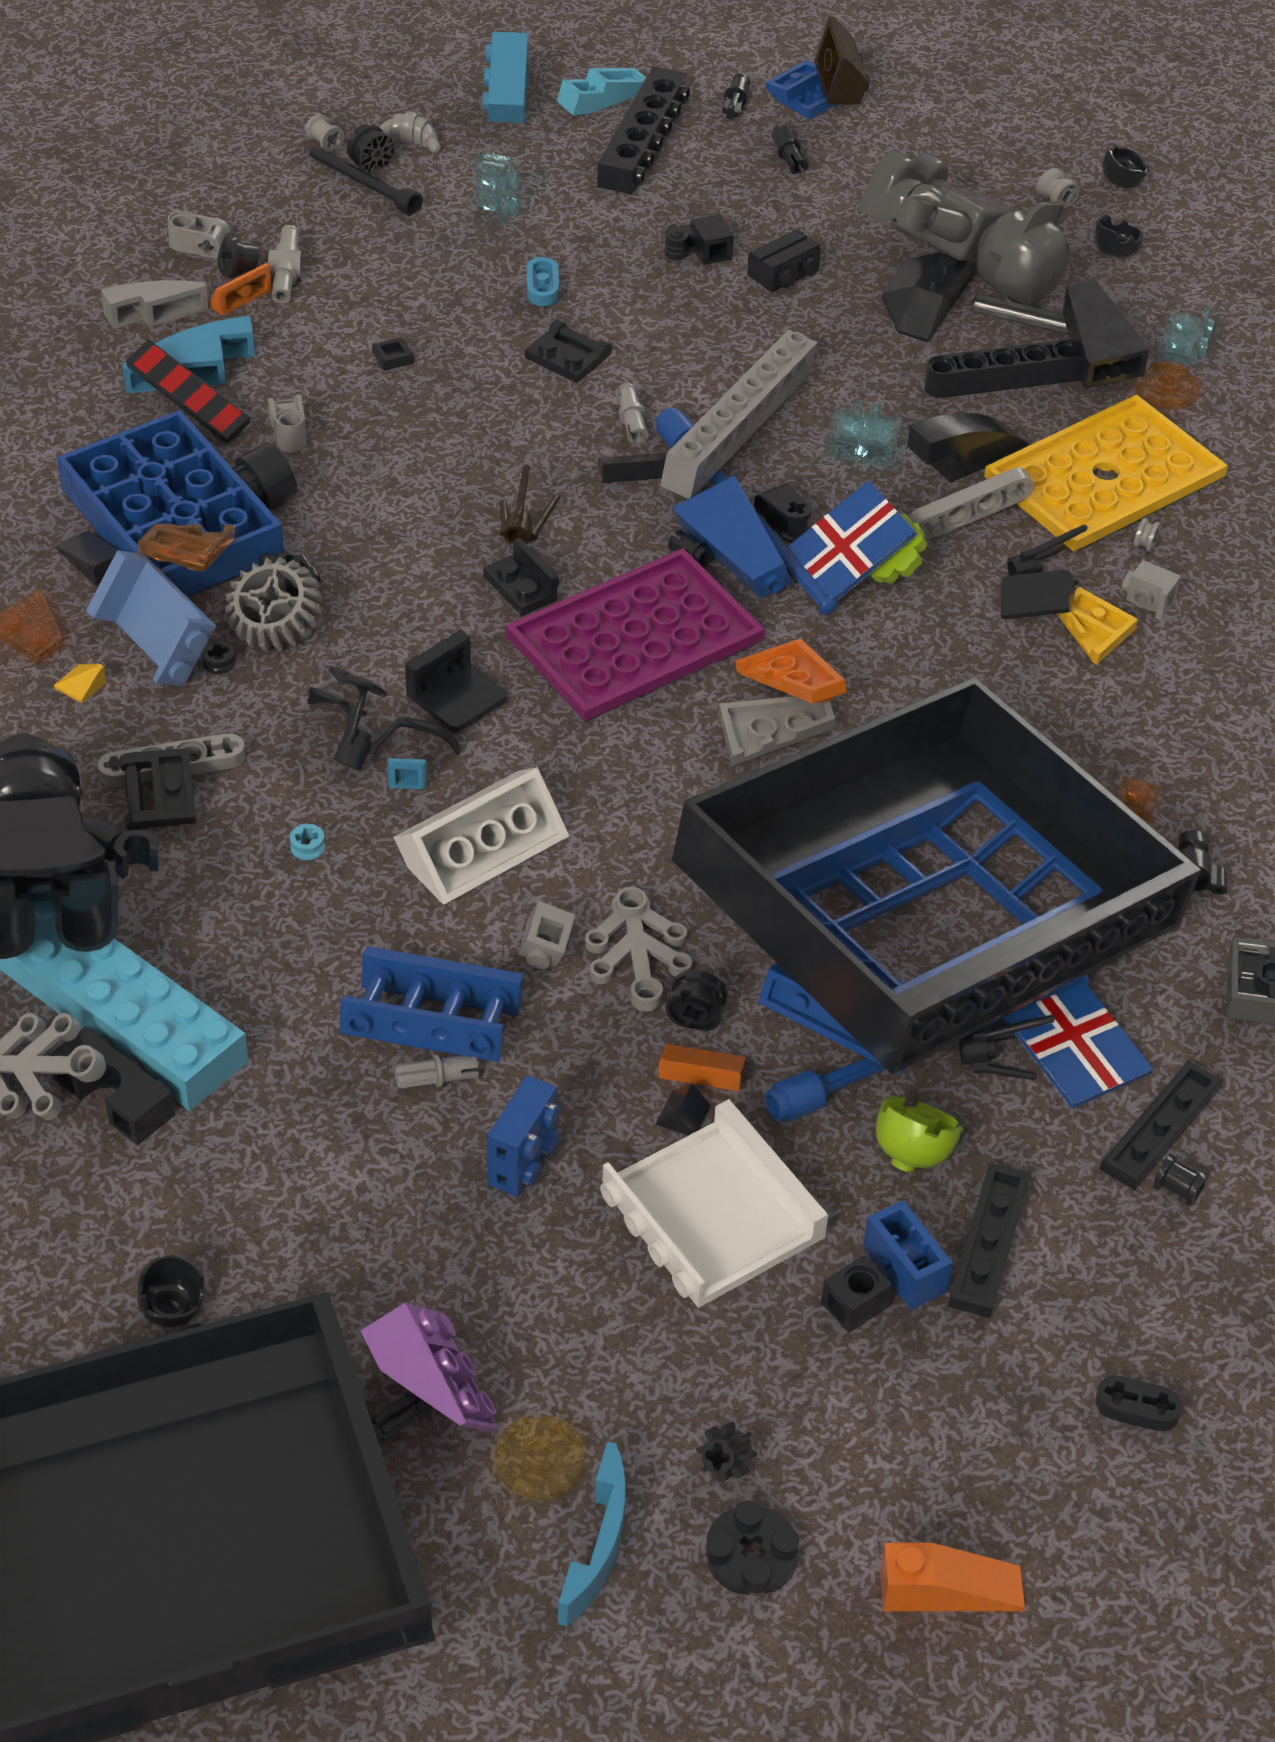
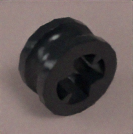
[202,640,235,674]

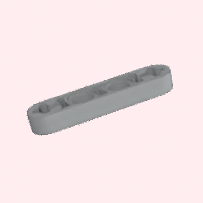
[909,467,1035,539]
[98,733,245,787]

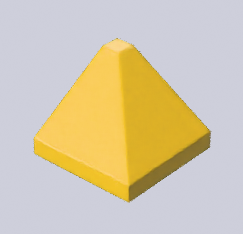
[54,664,107,703]

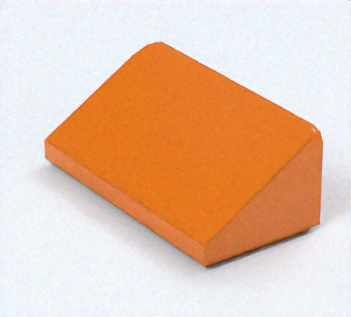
[208,263,272,315]
[659,1044,746,1091]

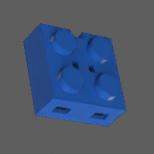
[487,1075,561,1197]

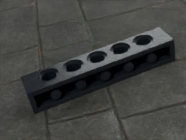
[597,66,690,194]

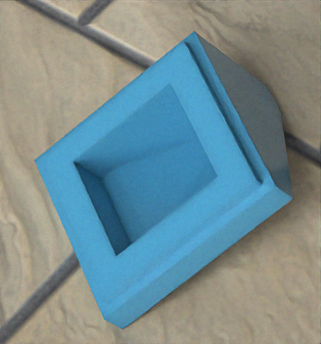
[387,758,428,789]

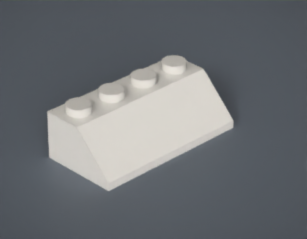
[394,767,569,904]

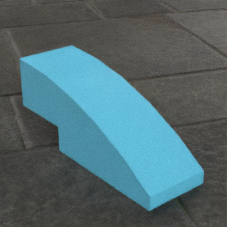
[557,68,646,116]

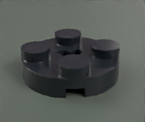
[706,1500,799,1595]

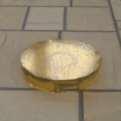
[494,1415,585,1501]

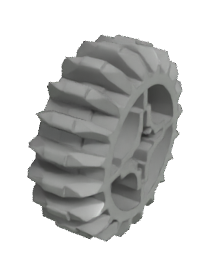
[224,557,323,652]

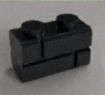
[747,229,821,292]

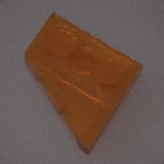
[138,524,235,572]
[0,588,65,665]

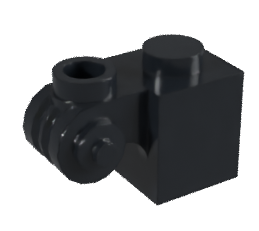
[664,214,734,265]

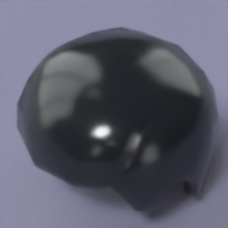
[1102,145,1149,188]
[1095,215,1143,257]
[137,1255,204,1328]

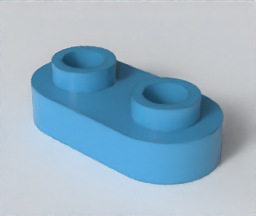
[527,257,559,306]

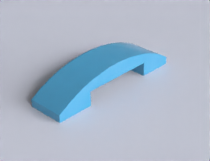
[558,1441,625,1626]

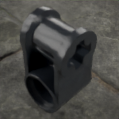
[754,483,812,543]

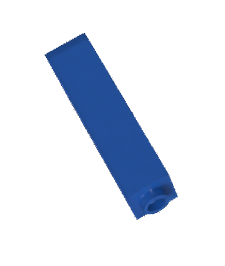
[673,475,792,598]

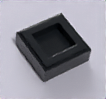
[372,337,414,371]

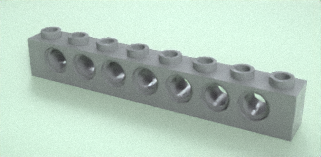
[660,330,817,499]

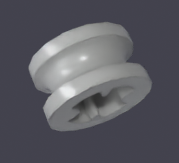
[1134,518,1161,552]

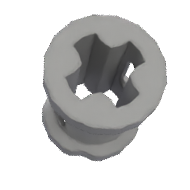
[305,114,345,152]

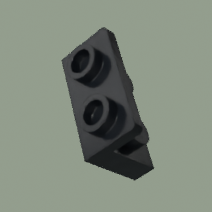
[483,538,559,616]

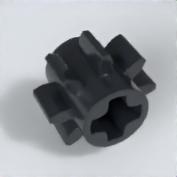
[696,1421,757,1483]

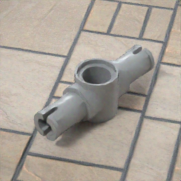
[268,225,303,303]

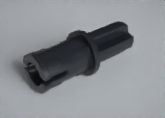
[722,74,750,119]
[771,125,809,174]

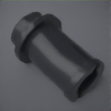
[668,530,712,567]

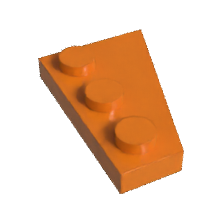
[735,638,847,704]

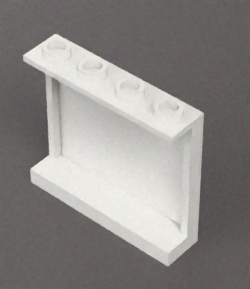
[600,1099,828,1308]

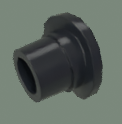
[217,232,259,278]

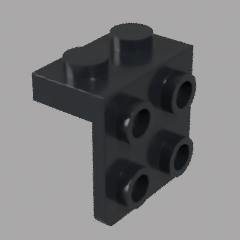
[405,630,507,732]

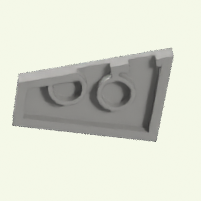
[719,696,835,766]

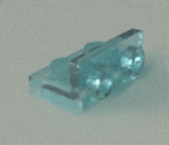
[475,151,520,224]
[1157,305,1215,366]

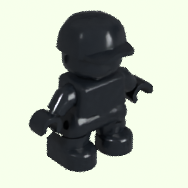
[0,733,159,959]

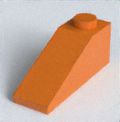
[880,1543,1025,1611]

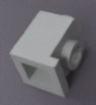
[1122,560,1181,620]
[518,901,575,969]

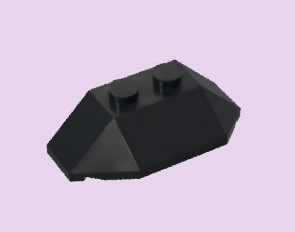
[882,252,976,342]

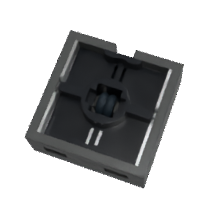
[1226,937,1275,1024]

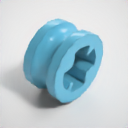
[289,824,325,860]

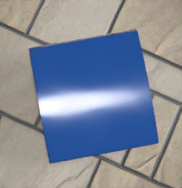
[765,60,836,120]

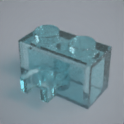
[826,401,902,469]

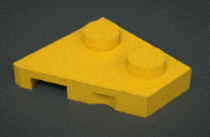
[1057,587,1138,665]

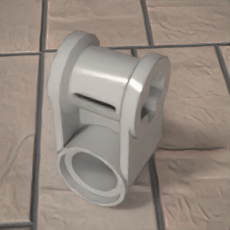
[167,211,231,258]
[267,394,307,452]

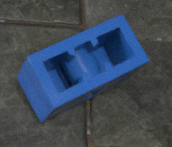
[863,1200,953,1310]

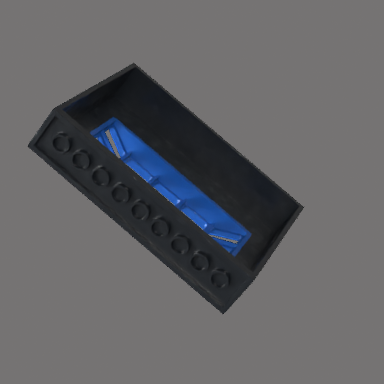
[672,677,1201,1075]

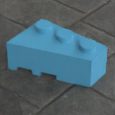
[482,32,529,123]

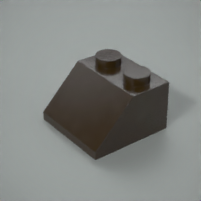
[814,17,870,104]

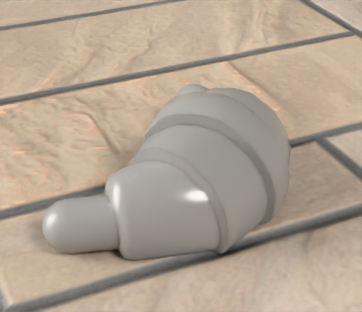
[380,111,441,153]

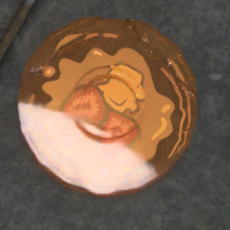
[1134,362,1201,410]

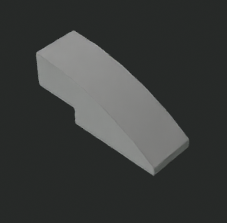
[101,280,209,329]

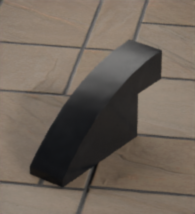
[907,413,1030,483]

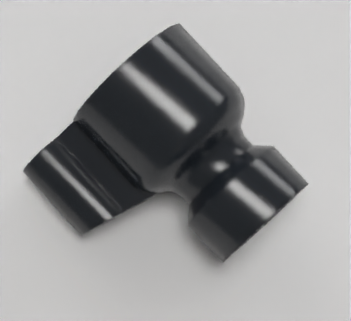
[1178,830,1228,895]

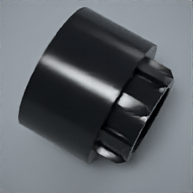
[232,442,297,509]

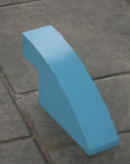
[123,316,255,393]

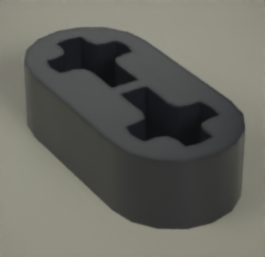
[1095,1375,1182,1431]

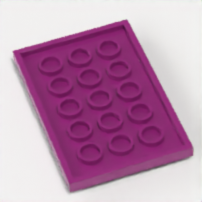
[505,548,765,721]

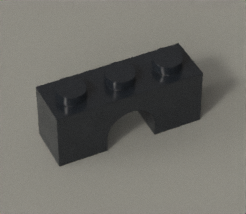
[48,1026,175,1146]

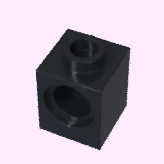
[821,1255,893,1333]

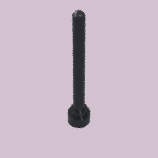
[309,146,423,216]

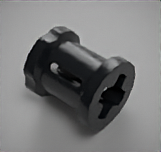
[1153,1154,1209,1207]

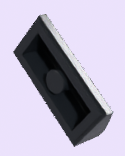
[598,453,666,483]
[1001,569,1076,619]

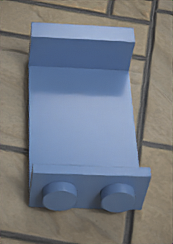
[86,550,216,686]

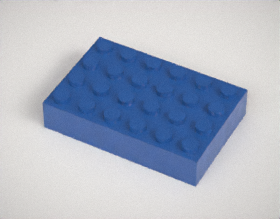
[57,410,284,597]

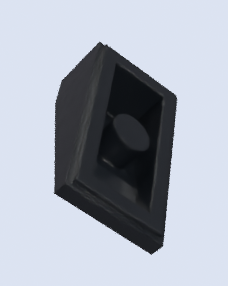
[56,531,118,586]

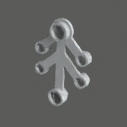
[585,887,693,1011]
[0,1013,106,1120]

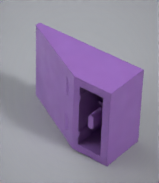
[361,1302,499,1432]

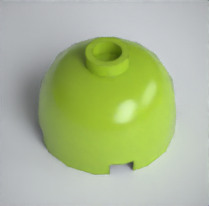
[875,1096,963,1172]

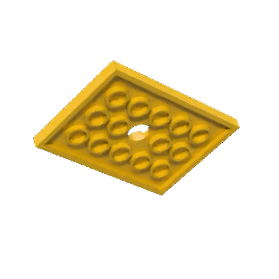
[984,394,1228,552]

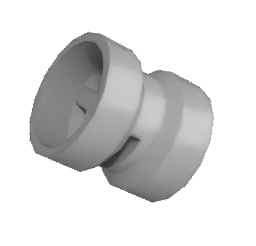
[1036,168,1080,208]

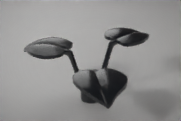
[307,666,461,771]

